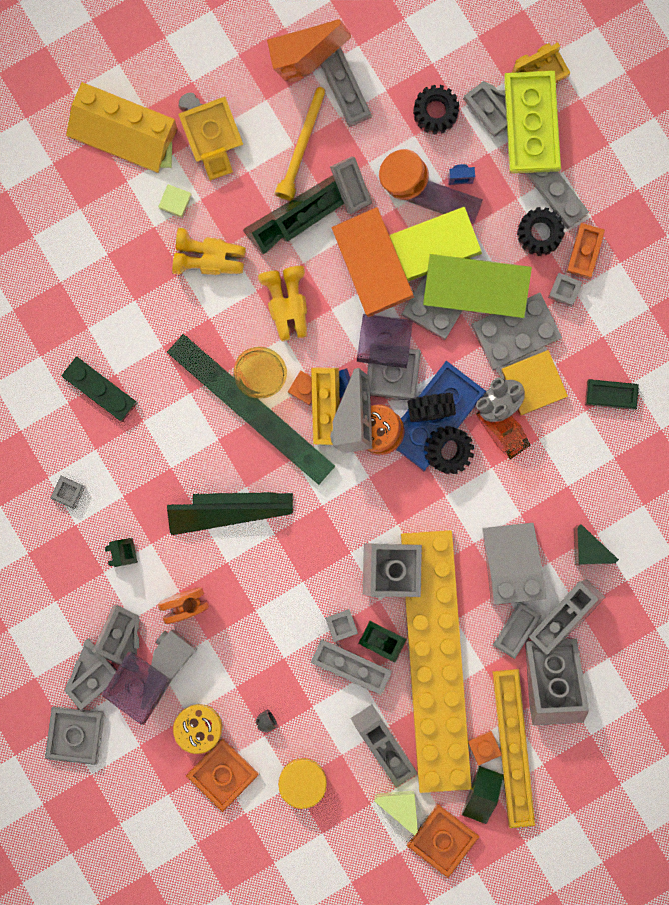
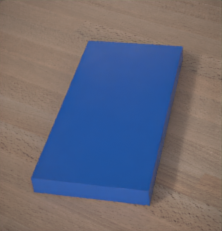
[396,360,486,471]

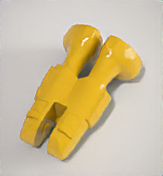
[172,228,246,275]
[258,266,307,342]

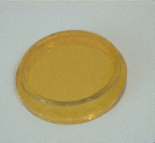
[233,347,287,399]

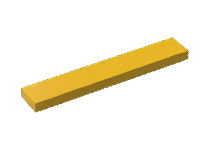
[492,669,535,829]

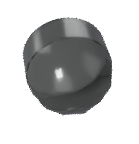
[255,709,278,733]

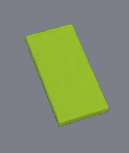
[423,254,532,318]

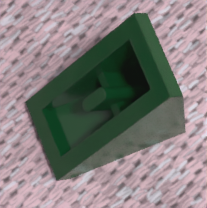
[573,524,619,565]
[358,621,407,663]
[461,766,503,824]

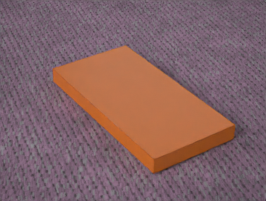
[331,207,414,317]

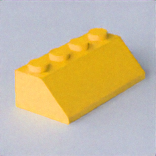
[66,82,178,173]

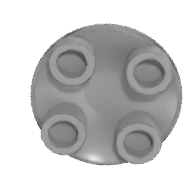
[476,378,525,422]

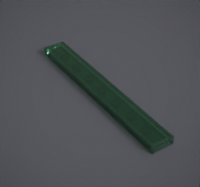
[167,334,336,485]

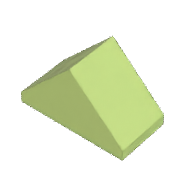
[374,791,418,836]

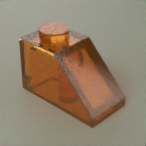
[476,412,531,460]

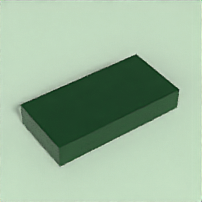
[585,379,639,410]

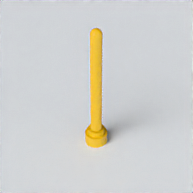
[274,87,325,201]

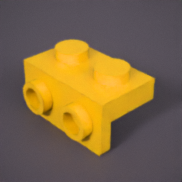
[512,42,571,83]

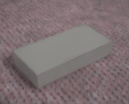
[330,156,372,214]
[492,602,542,659]

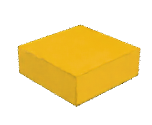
[201,147,233,180]

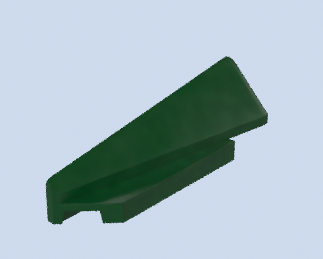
[243,175,344,254]
[167,492,293,535]

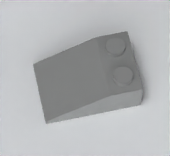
[482,523,546,605]
[525,639,589,726]

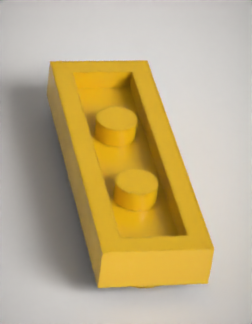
[311,367,340,445]

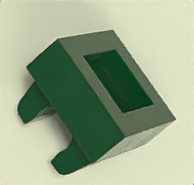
[105,538,138,567]

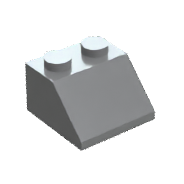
[363,543,422,597]

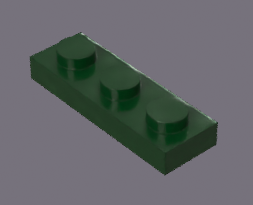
[61,356,137,422]

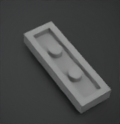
[525,171,589,229]
[311,639,392,695]

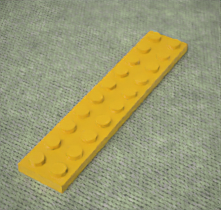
[401,530,471,793]

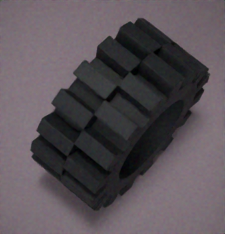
[413,85,459,135]
[517,207,565,256]
[407,393,456,422]
[424,426,475,474]

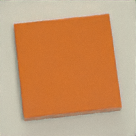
[186,737,259,813]
[407,803,480,878]

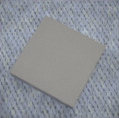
[367,344,421,400]
[45,706,104,765]

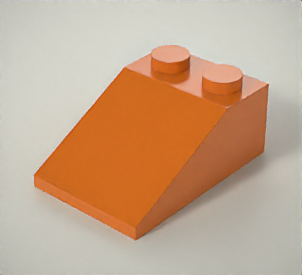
[267,19,351,82]

